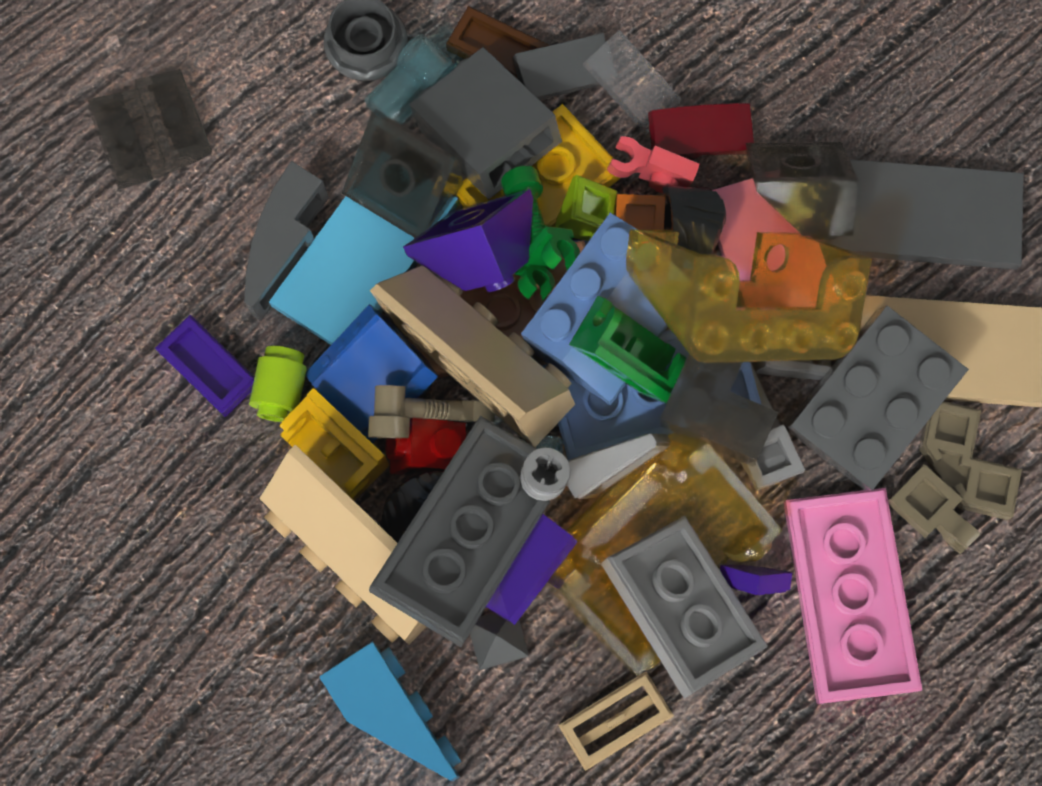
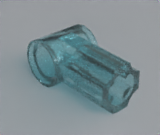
[364,34,458,131]

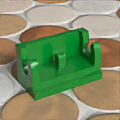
[569,296,687,404]

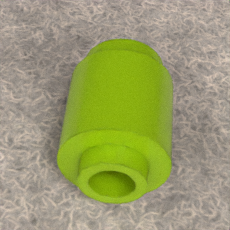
[249,346,307,422]

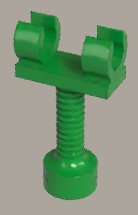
[501,166,580,301]

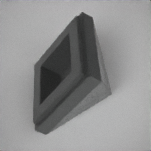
[470,613,529,670]

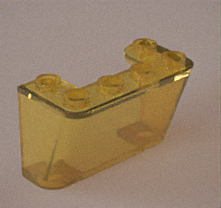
[626,229,872,363]

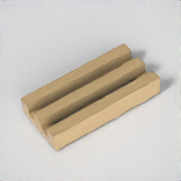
[558,671,674,771]

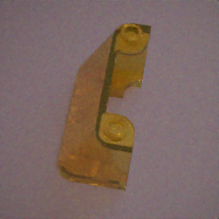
[545,433,783,676]

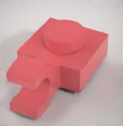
[607,136,700,193]

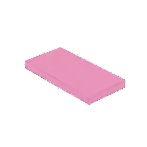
[784,488,922,704]

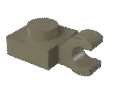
[888,464,980,554]

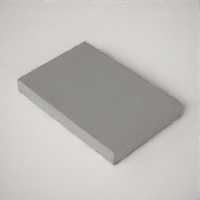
[601,516,768,699]

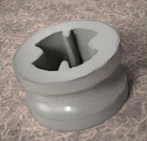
[520,447,570,501]

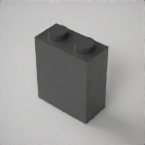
[409,47,562,200]

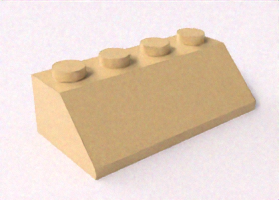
[370,265,575,447]
[260,445,426,645]

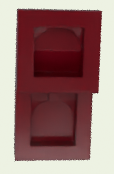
[648,103,755,159]

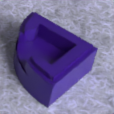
[720,565,792,595]

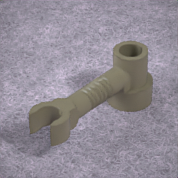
[368,385,495,438]

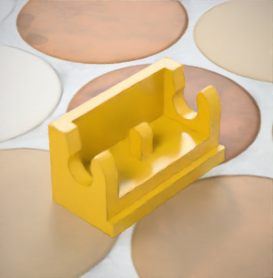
[280,388,389,501]

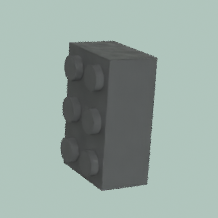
[785,306,969,490]

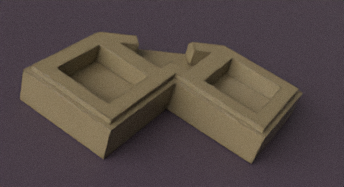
[919,401,1022,520]

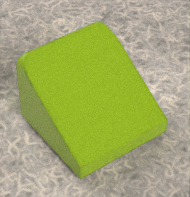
[555,175,617,241]

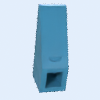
[319,642,462,781]

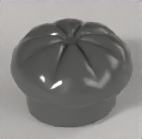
[323,0,408,81]

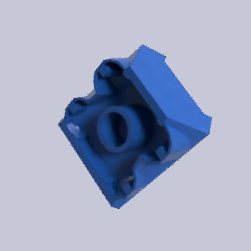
[306,304,438,444]

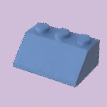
[521,213,697,405]

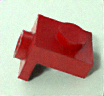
[385,418,466,475]

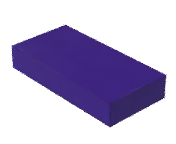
[155,315,254,417]

